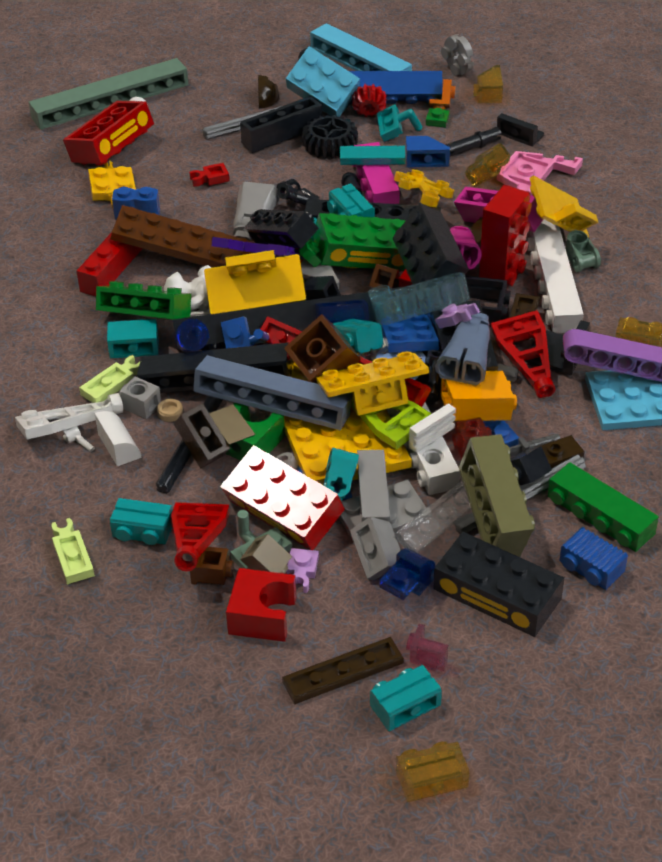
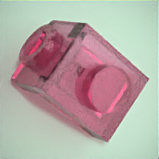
[406,624,448,671]

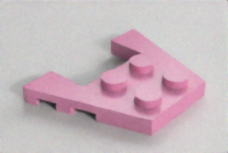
[497,151,583,195]

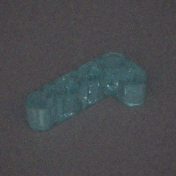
[368,272,470,325]

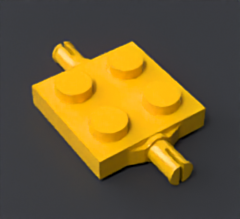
[88,160,136,208]

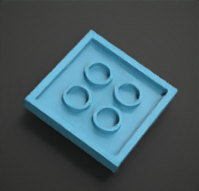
[585,370,662,430]

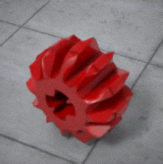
[352,83,386,117]

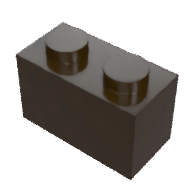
[174,403,230,469]

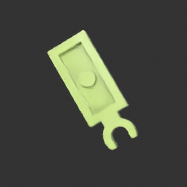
[79,355,140,403]
[52,518,95,584]

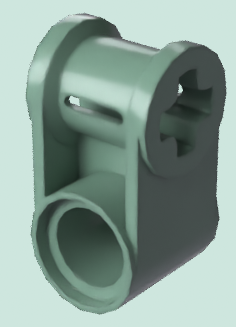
[565,230,601,273]

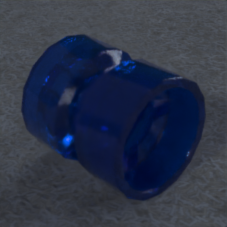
[175,319,209,352]

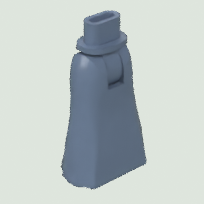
[435,313,490,385]

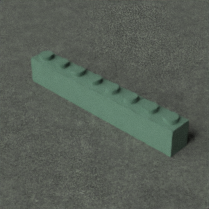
[29,58,189,130]

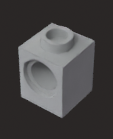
[120,376,161,419]

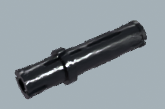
[446,127,501,157]

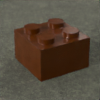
[284,314,361,384]

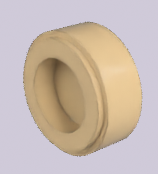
[157,399,183,422]

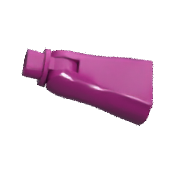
[450,226,482,269]

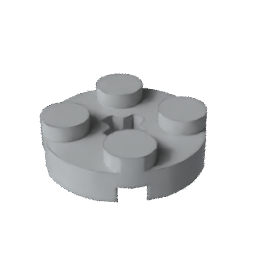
[441,34,474,76]

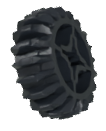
[302,115,358,159]

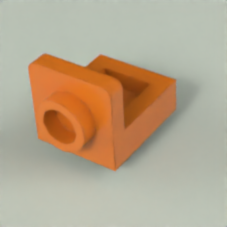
[429,79,456,110]

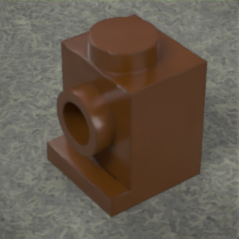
[369,263,400,290]
[190,547,234,585]

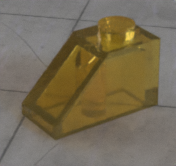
[473,65,503,103]

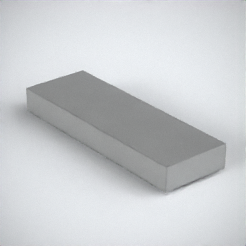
[357,450,390,522]

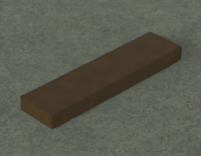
[282,637,404,705]

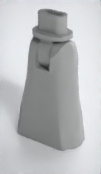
[233,182,280,241]

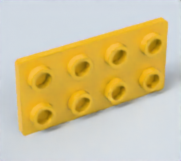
[529,176,599,238]
[204,250,306,314]
[316,352,429,416]

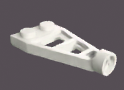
[15,393,123,439]

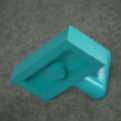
[377,104,423,142]

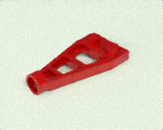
[491,310,556,398]
[171,502,230,572]

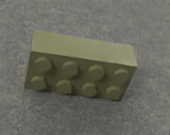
[459,434,535,557]

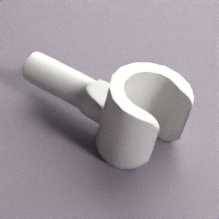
[62,426,95,452]

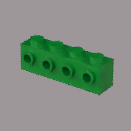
[96,281,191,319]

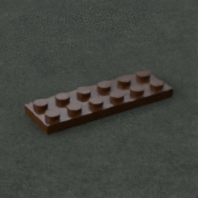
[110,205,254,268]

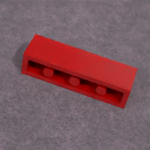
[76,232,143,296]

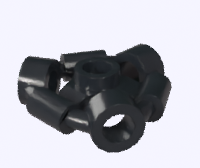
[277,179,320,205]
[419,350,442,402]

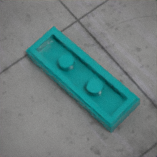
[340,146,405,165]

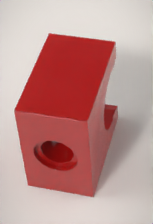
[226,568,297,642]

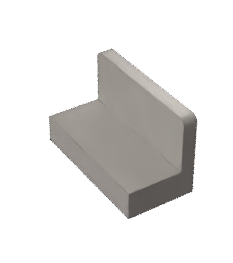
[350,516,408,580]

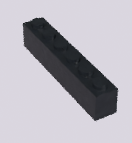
[137,342,293,393]

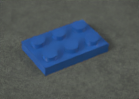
[380,313,439,353]

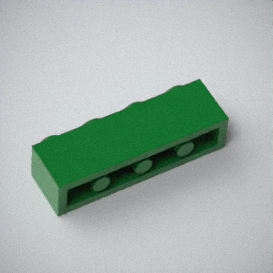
[548,462,659,552]

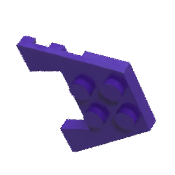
[212,237,305,260]

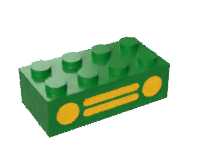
[312,213,406,271]

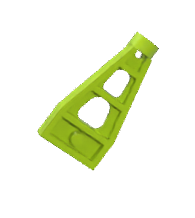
[350,392,431,450]

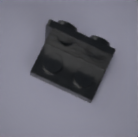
[525,320,590,375]

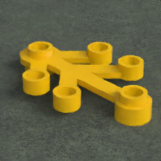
[394,169,455,207]

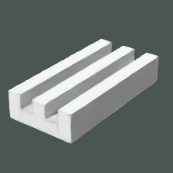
[409,403,456,453]

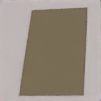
[209,405,255,445]

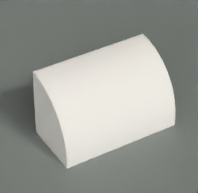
[95,411,141,466]

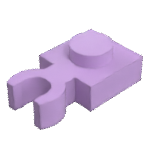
[435,303,480,328]
[287,548,319,593]

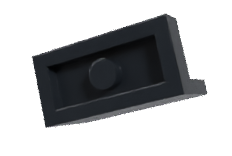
[497,113,544,147]

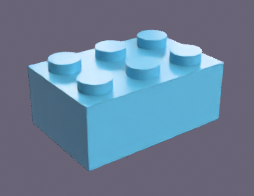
[286,46,360,117]

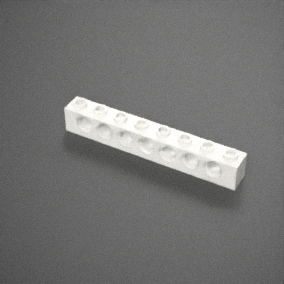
[360,338,460,495]

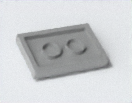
[339,480,431,543]

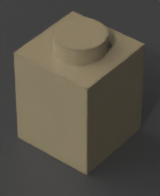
[240,534,292,574]

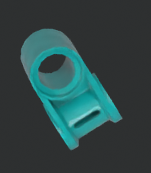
[323,447,359,501]

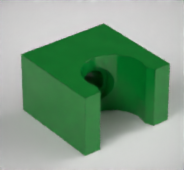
[224,402,285,461]

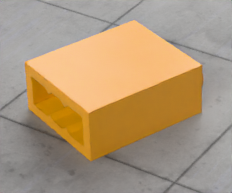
[440,371,517,421]

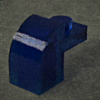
[379,548,436,600]

